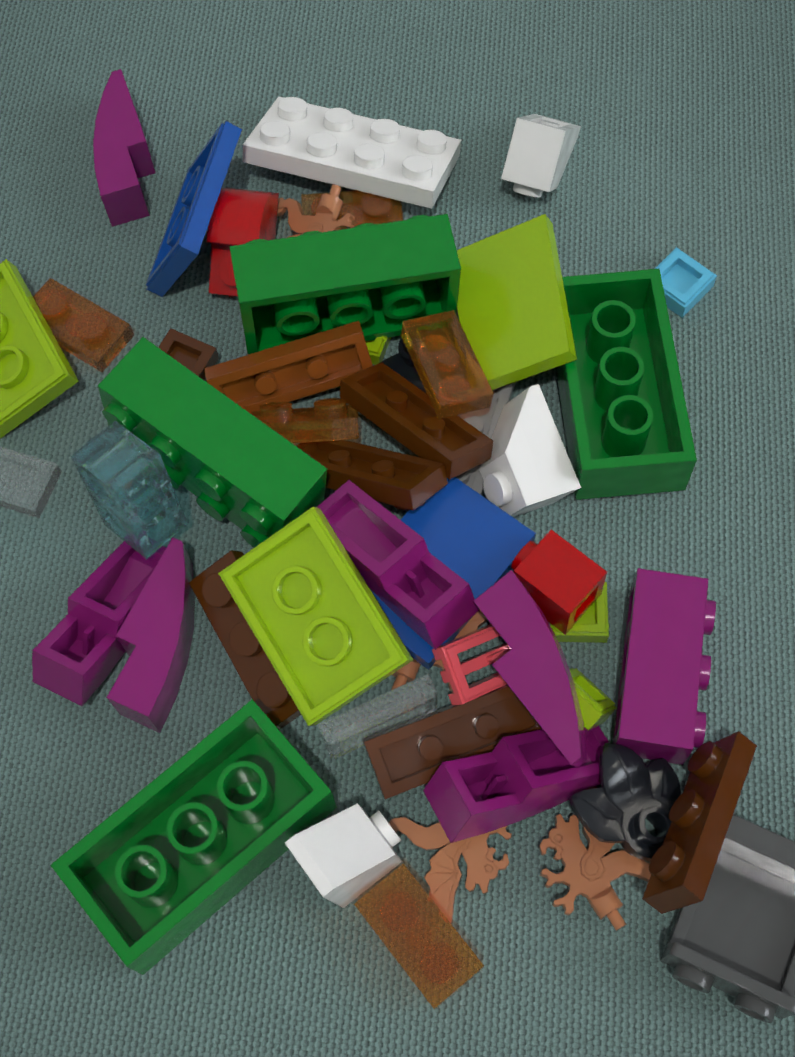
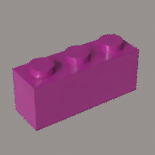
[613,568,716,765]

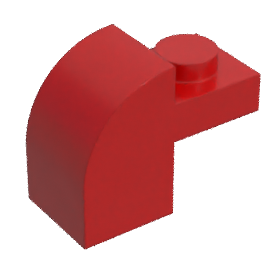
[207,188,279,296]

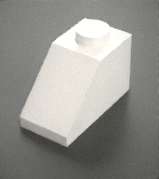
[501,114,581,198]
[479,384,581,517]
[285,803,403,908]

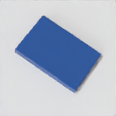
[146,121,242,297]
[370,477,536,670]

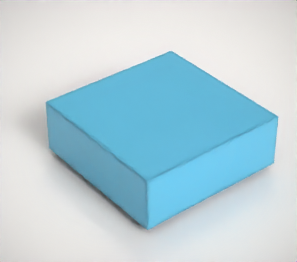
[655,247,717,318]

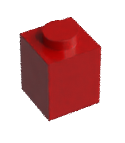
[511,530,607,635]

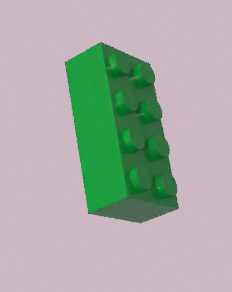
[229,214,461,355]
[555,269,697,500]
[98,337,327,548]
[50,699,337,975]

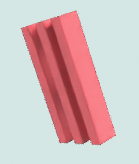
[432,624,511,706]

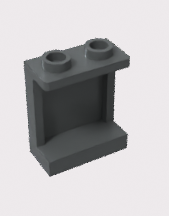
[660,814,795,1023]

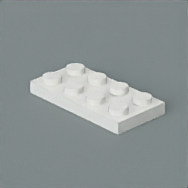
[242,96,461,209]

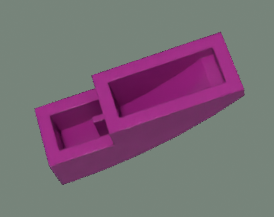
[93,69,156,227]
[317,480,479,650]
[32,532,166,706]
[106,537,195,733]
[473,570,587,768]
[423,726,609,843]

